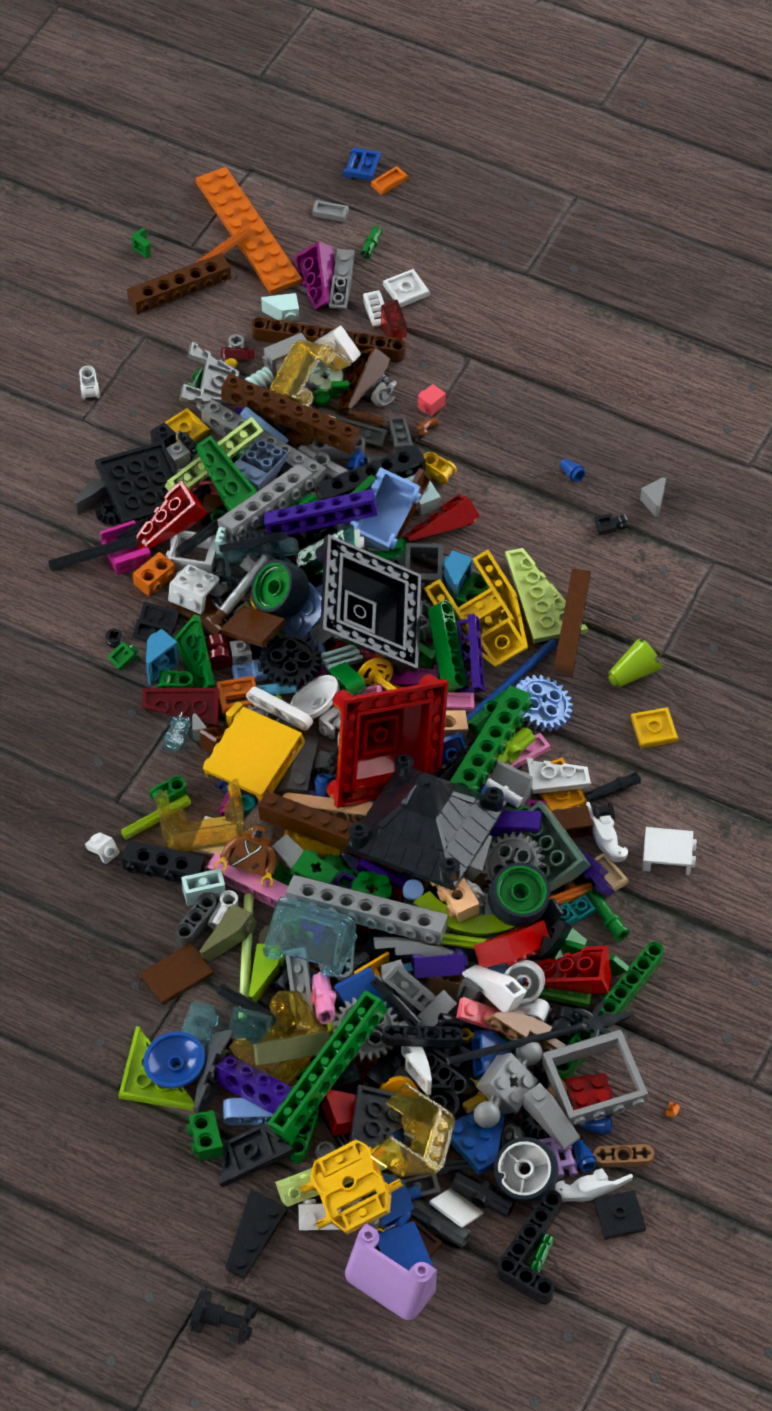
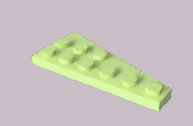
[505,548,588,643]

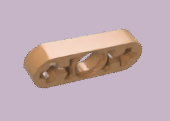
[593,1144,654,1168]

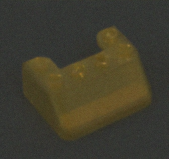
[229,991,327,1086]

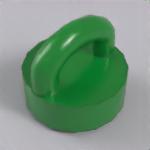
[313,388,330,406]

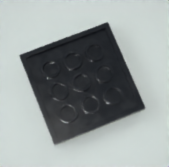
[95,441,177,524]

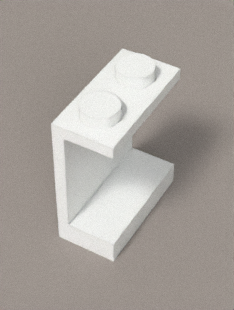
[642,827,697,875]

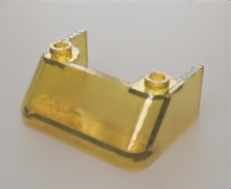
[270,340,351,409]
[155,779,244,852]
[370,1083,455,1176]

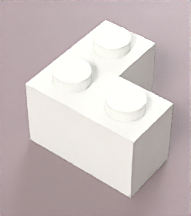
[310,325,361,370]

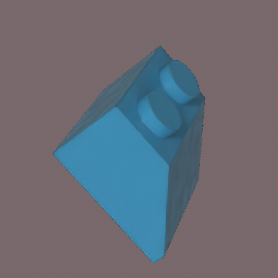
[442,550,473,603]
[146,629,179,686]

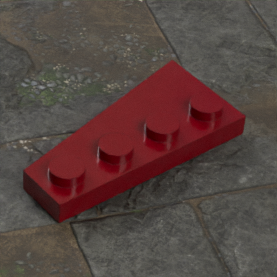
[142,688,220,727]

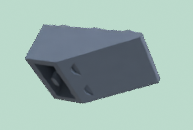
[234,437,289,492]

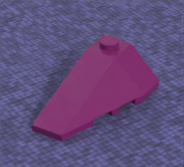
[294,241,335,310]

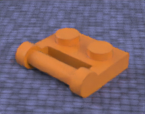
[216,676,256,714]

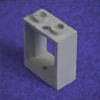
[262,333,310,383]

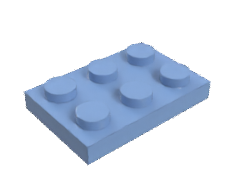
[279,582,322,640]

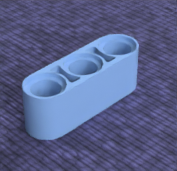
[223,1098,274,1126]

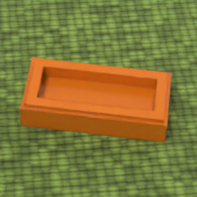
[371,166,408,195]

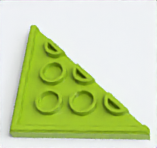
[118,1026,194,1111]

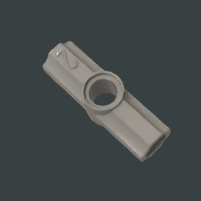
[298,445,348,479]

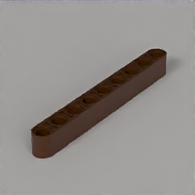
[252,317,406,362]

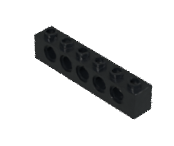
[317,445,426,500]

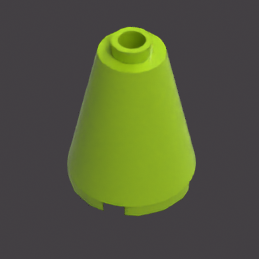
[608,638,662,687]

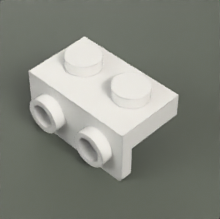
[299,1198,341,1230]

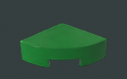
[329,381,349,398]

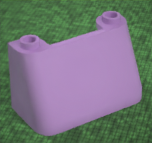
[345,1223,437,1320]

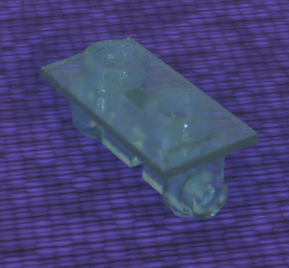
[162,711,191,752]

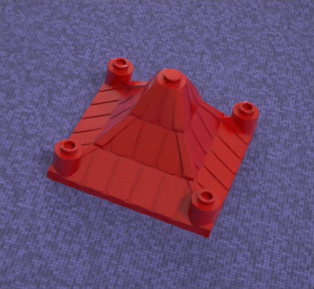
[327,674,448,808]

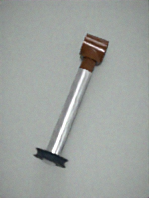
[202,545,280,637]

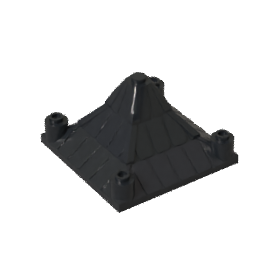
[310,534,421,676]
[346,754,507,891]

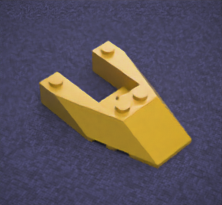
[424,550,528,668]

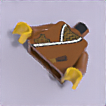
[214,826,277,888]

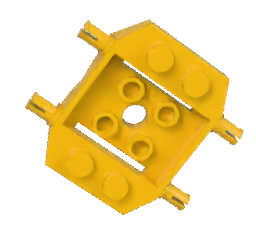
[300,1140,404,1235]

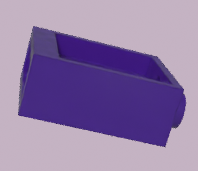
[411,947,468,978]

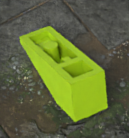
[249,944,285,1002]

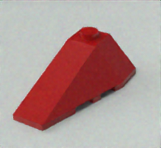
[136,481,208,550]
[404,494,480,541]
[524,946,611,994]

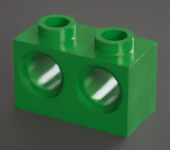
[456,572,489,607]
[186,1110,223,1161]

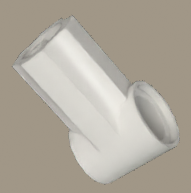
[208,890,239,930]
[511,998,550,1022]

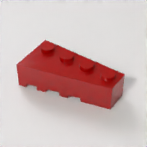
[473,920,549,968]

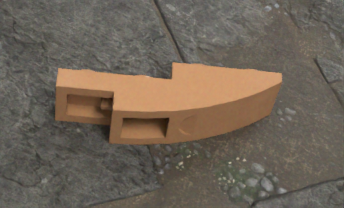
[484,1012,565,1053]

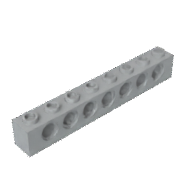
[201,400,326,493]
[286,875,448,945]

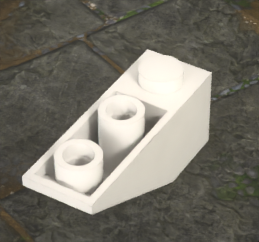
[462,965,527,1012]

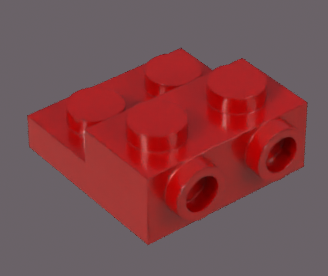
[565,1073,613,1116]

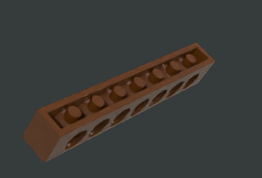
[221,373,360,455]

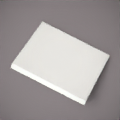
[429,1188,484,1228]

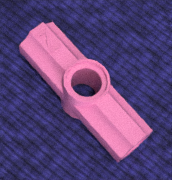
[311,972,336,1024]

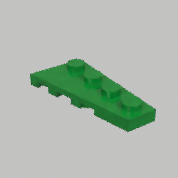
[195,435,257,512]
[174,615,215,688]

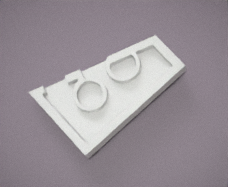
[526,758,591,794]

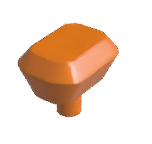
[665,1102,680,1117]

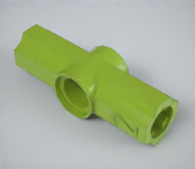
[489,727,535,773]

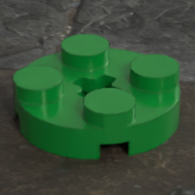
[351,871,392,900]

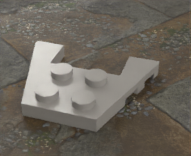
[179,342,239,404]

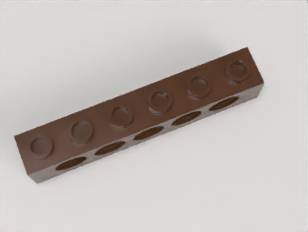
[127,253,231,314]

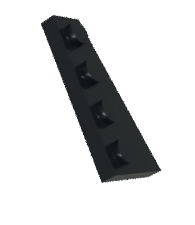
[226,1189,288,1280]

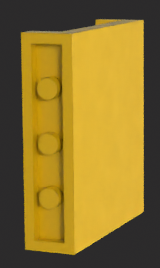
[203,707,305,802]

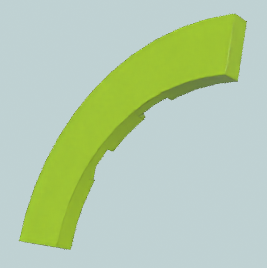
[413,891,519,936]

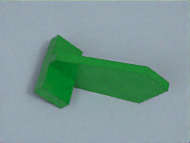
[552,928,630,977]

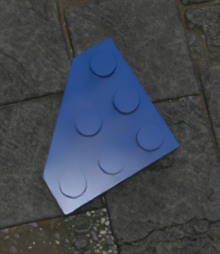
[441,1111,504,1175]

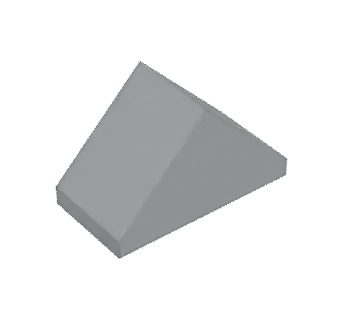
[640,477,666,517]

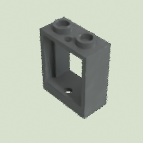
[405,543,443,591]

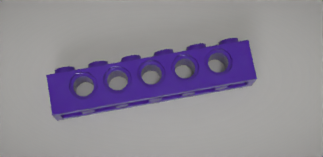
[264,489,378,536]

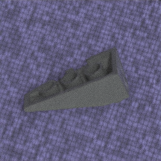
[273,735,319,796]
[193,1030,240,1114]

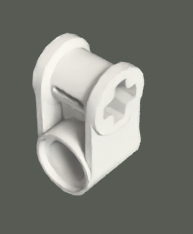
[79,366,100,400]

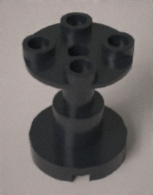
[190,1289,257,1345]

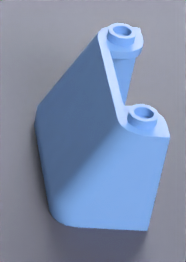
[346,467,421,551]

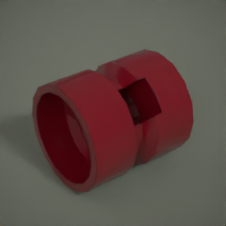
[205,634,232,670]

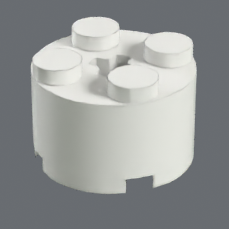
[504,960,545,1004]

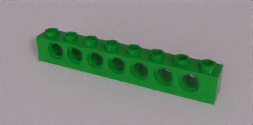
[450,685,532,792]
[267,990,388,1143]

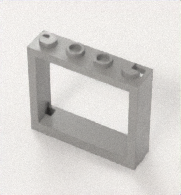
[542,1030,648,1126]

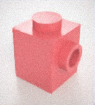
[418,384,446,417]

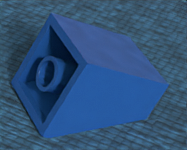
[334,967,395,1038]

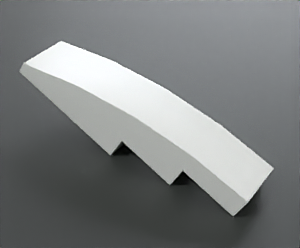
[399,1020,432,1096]

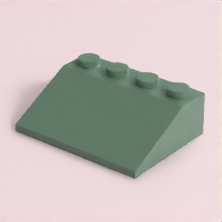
[494,801,591,892]

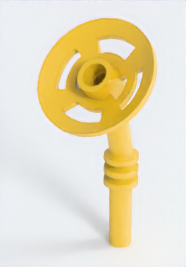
[358,657,397,690]

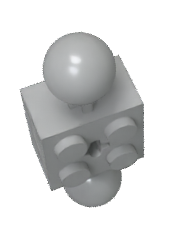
[474,1042,542,1128]

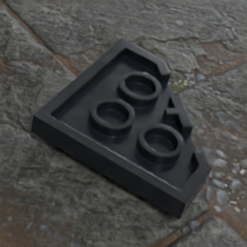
[349,1085,418,1148]

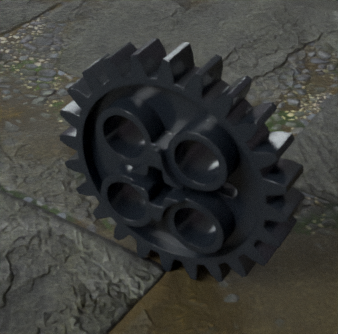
[259,632,322,688]

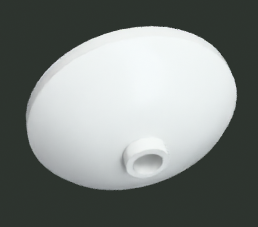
[290,675,340,719]

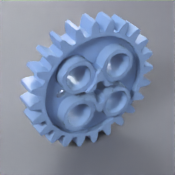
[516,675,573,732]

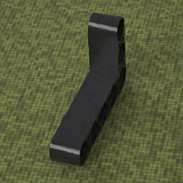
[497,1190,562,1304]

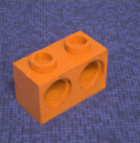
[133,552,176,597]

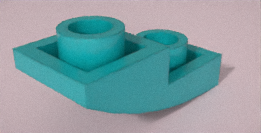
[559,894,597,925]

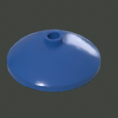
[143,1032,206,1089]

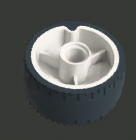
[494,1137,559,1202]

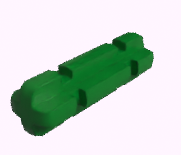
[529,1234,553,1273]

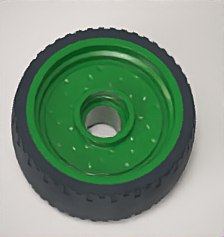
[251,559,309,619]
[488,862,550,927]

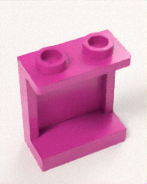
[100,520,151,575]

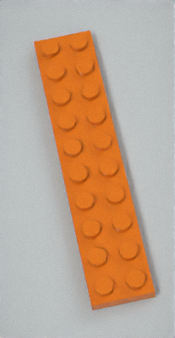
[196,167,302,295]

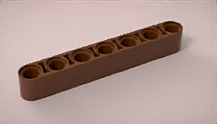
[553,568,591,678]

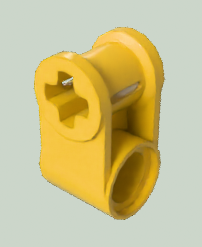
[423,452,457,485]

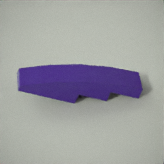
[490,810,542,837]

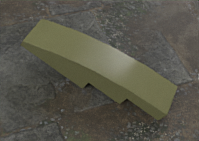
[253,1031,329,1065]

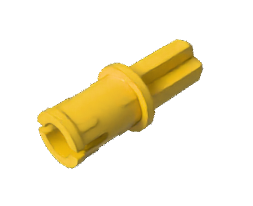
[462,1091,489,1114]

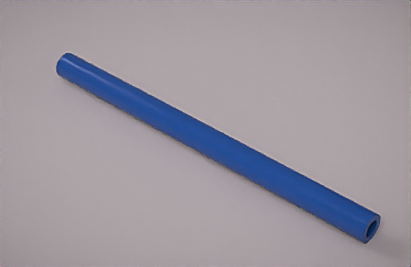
[466,639,557,722]

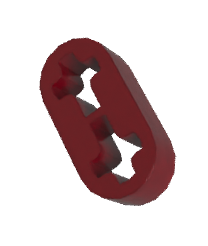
[221,347,254,359]

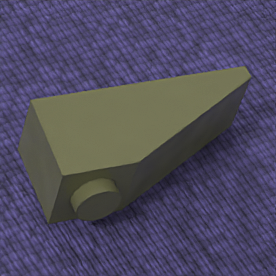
[199,904,257,963]

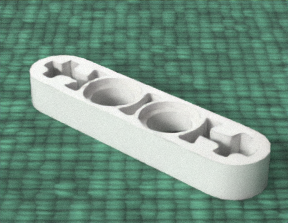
[246,687,313,731]

